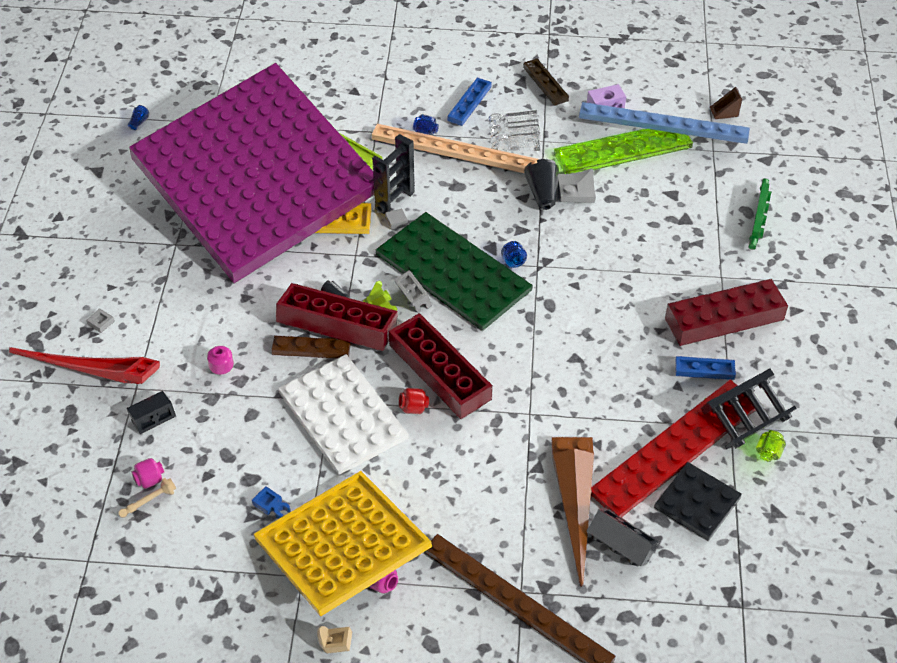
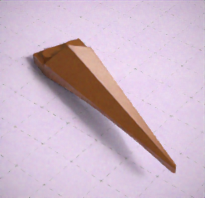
[551,437,594,587]

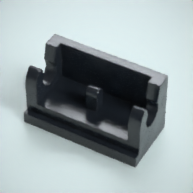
[126,390,176,434]

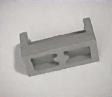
[394,270,432,312]

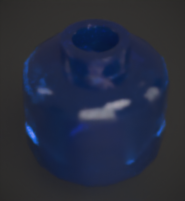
[413,114,439,136]
[501,241,527,268]

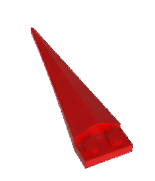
[9,347,160,384]

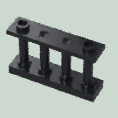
[372,134,415,214]
[701,368,797,449]

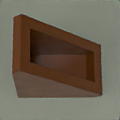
[710,87,742,119]

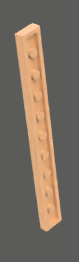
[372,124,539,173]

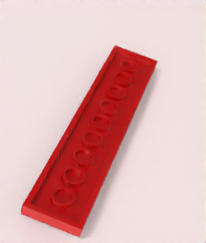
[591,379,756,517]

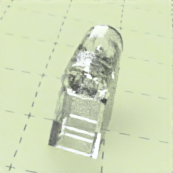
[488,110,540,152]

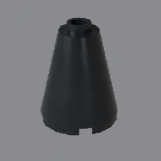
[524,159,559,210]

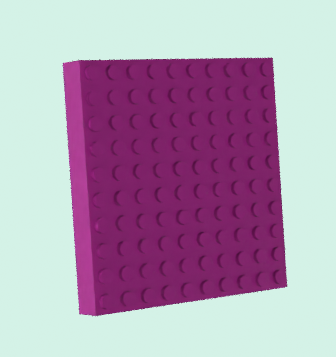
[129,62,374,284]

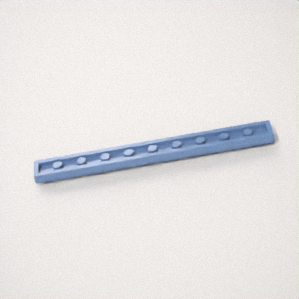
[579,102,750,144]

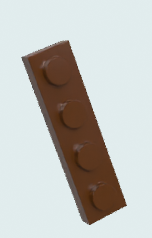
[271,335,351,359]

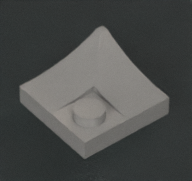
[557,169,596,203]

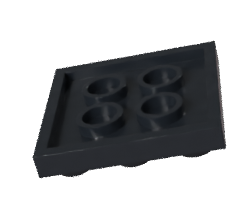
[654,462,742,541]

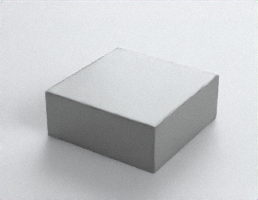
[385,208,408,230]
[86,308,115,333]

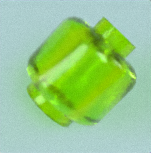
[756,430,786,462]

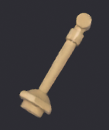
[119,478,176,518]

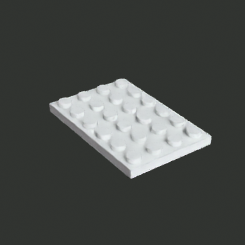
[278,354,409,475]

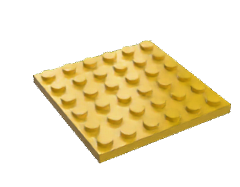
[254,471,432,617]

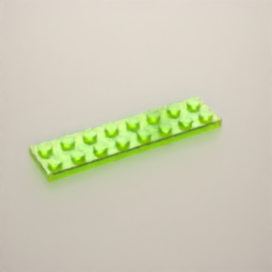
[554,129,693,174]

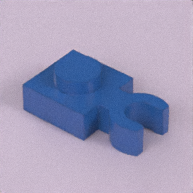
[252,486,291,519]

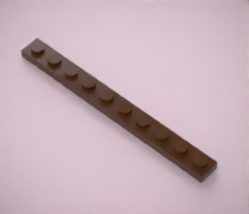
[424,534,616,663]

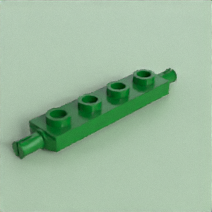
[748,178,772,250]

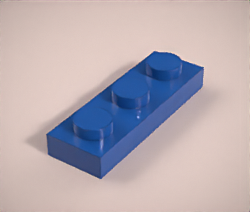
[675,356,736,380]

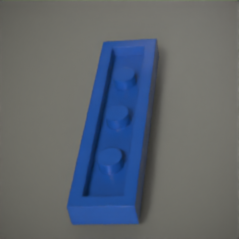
[447,77,492,126]

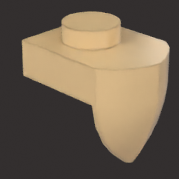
[317,626,352,654]

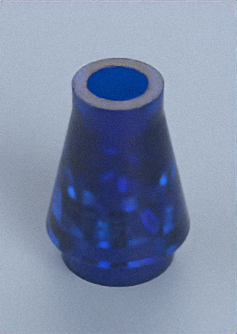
[128,105,149,130]

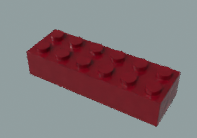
[665,278,788,346]
[276,283,398,351]
[389,313,493,419]

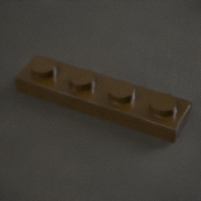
[523,58,569,106]

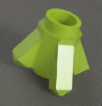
[363,280,397,311]

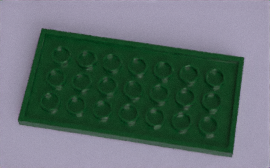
[375,212,533,331]

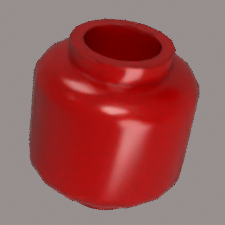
[398,388,429,414]

